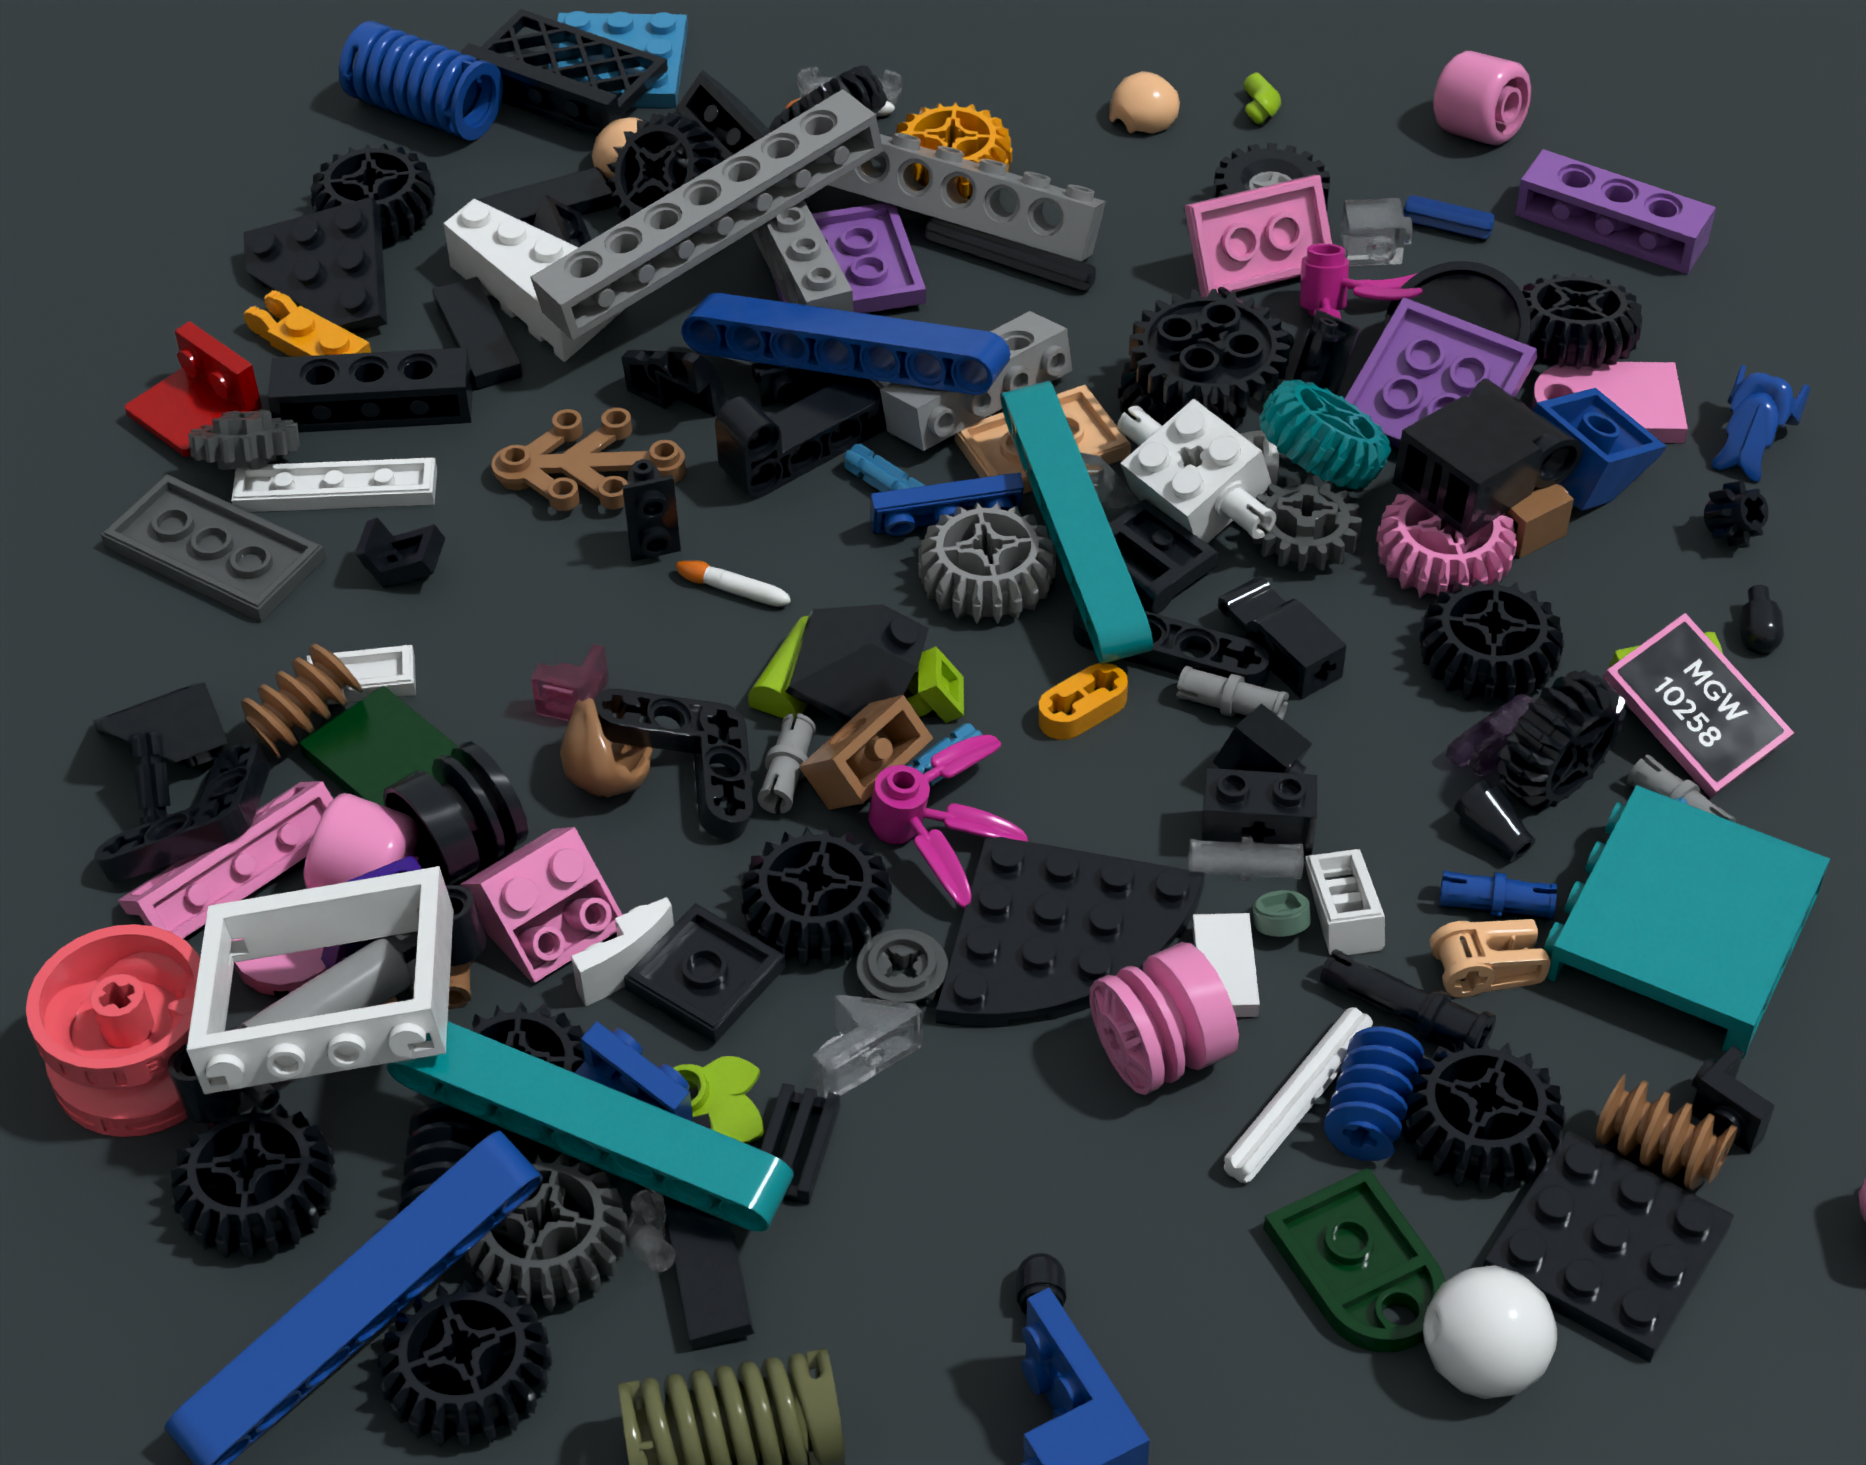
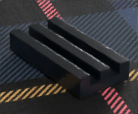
[761,1083,841,1204]

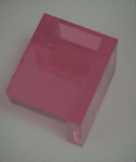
[531,644,609,721]

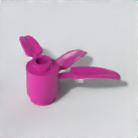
[1299,244,1423,320]
[868,734,1028,908]

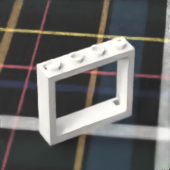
[187,866,454,1094]

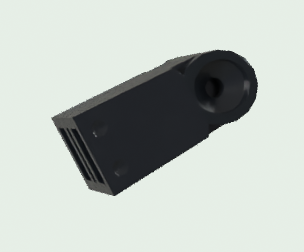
[1392,378,1583,538]

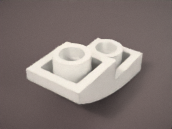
[571,897,674,1006]

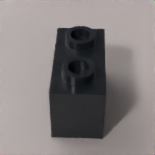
[1201,768,1317,859]

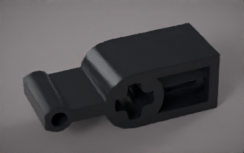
[1218,576,1347,700]

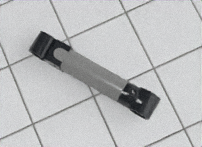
[167,885,487,1124]

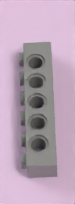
[829,133,1106,261]

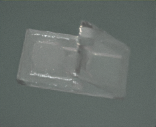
[813,995,923,1098]

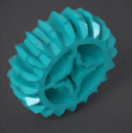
[1259,380,1391,489]

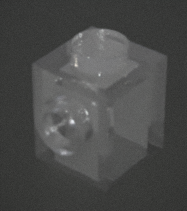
[1340,198,1412,266]

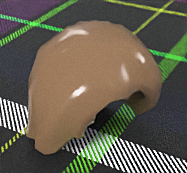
[560,698,653,798]

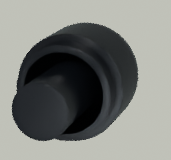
[1739,585,1784,654]
[1016,1253,1066,1315]

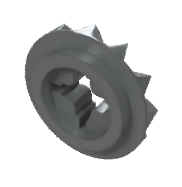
[857,929,948,1010]

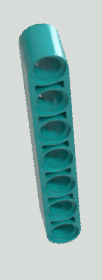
[1001,380,1153,665]
[386,1021,794,1232]

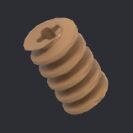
[241,644,363,759]
[1596,1074,1737,1190]

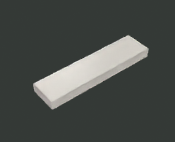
[231,458,437,512]

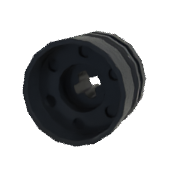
[383,741,529,886]

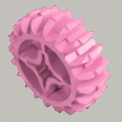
[1376,494,1517,598]

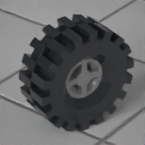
[1213,143,1330,211]

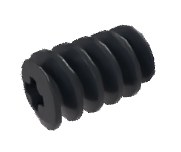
[398,1102,484,1214]

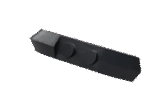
[676,70,810,206]

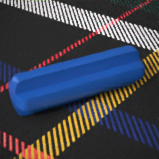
[1403,195,1494,240]

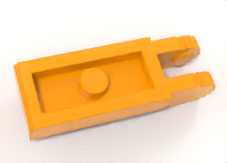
[243,290,371,357]

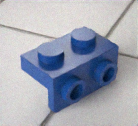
[575,1021,693,1121]

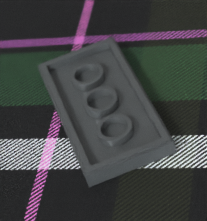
[101,474,326,622]

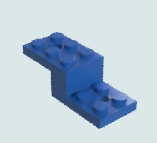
[1019,1287,1150,1465]

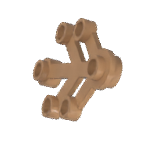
[491,407,686,511]

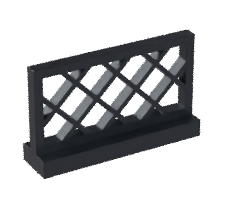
[460,9,668,136]

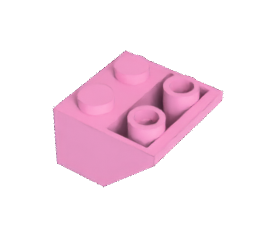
[460,827,623,983]

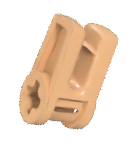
[1429,919,1551,998]

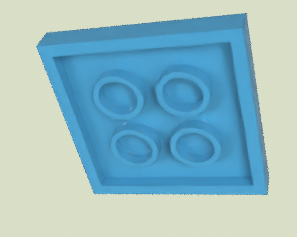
[548,11,688,108]

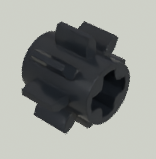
[1704,481,1769,547]

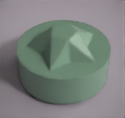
[1253,890,1311,937]

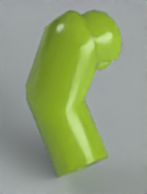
[1243,73,1281,124]

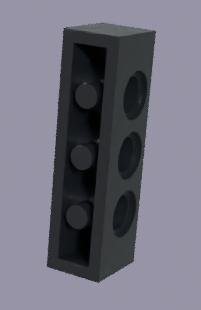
[268,347,473,432]

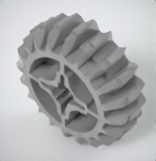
[918,501,1056,624]

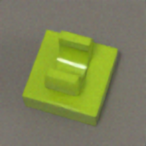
[906,646,964,723]

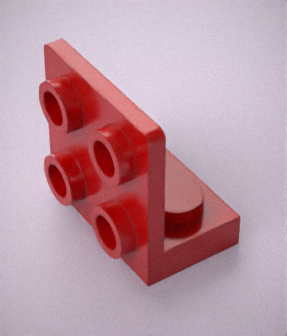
[124,321,262,457]

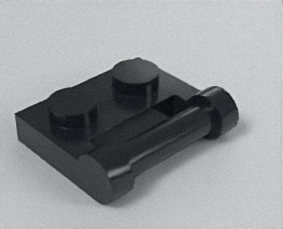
[1109,499,1218,613]

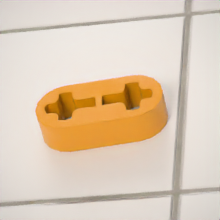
[1038,663,1128,740]

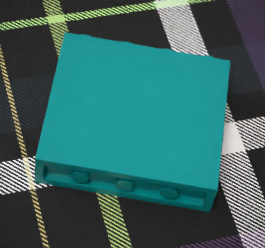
[1544,785,1830,1059]

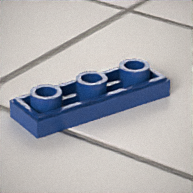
[870,472,1024,536]

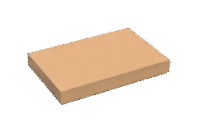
[954,385,1131,494]

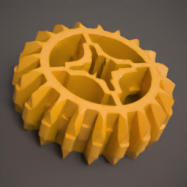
[893,102,1012,199]

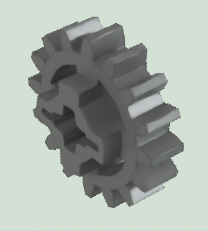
[188,410,300,470]
[1251,477,1362,571]

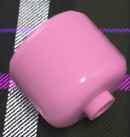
[1433,51,1531,145]
[304,793,421,889]

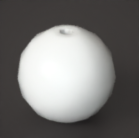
[1423,1265,1557,1399]

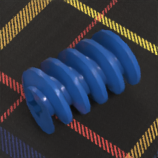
[1324,1026,1424,1161]

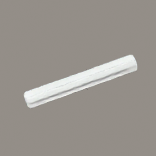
[1223,1007,1373,1183]

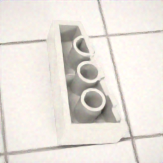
[443,199,624,362]

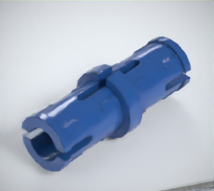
[1439,870,1557,919]

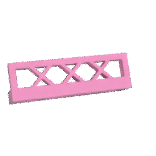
[118,781,333,939]

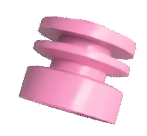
[1089,942,1239,1095]

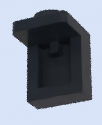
[356,517,446,588]
[1692,1045,1775,1154]

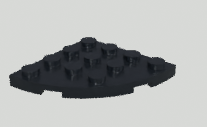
[936,837,1205,1028]

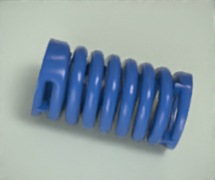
[338,21,503,141]

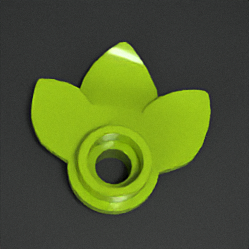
[673,1056,764,1144]

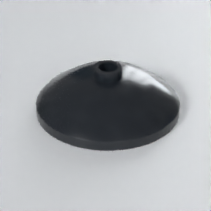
[1384,261,1531,345]

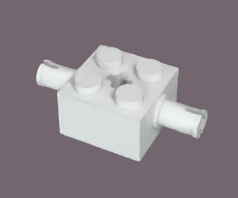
[1117,399,1276,543]

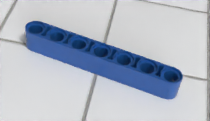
[681,293,1011,395]
[164,1131,543,1465]

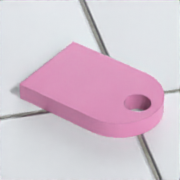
[1531,362,1688,443]

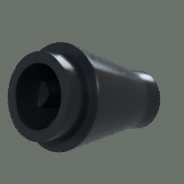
[1454,780,1536,862]

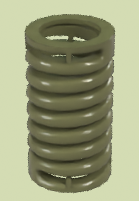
[618,1348,845,1465]

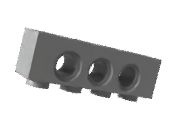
[751,200,854,312]
[880,311,1073,451]

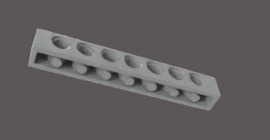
[530,89,883,341]

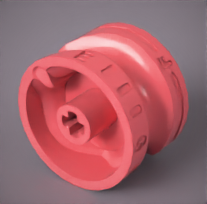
[26,924,200,1137]

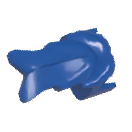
[1712,365,1811,483]

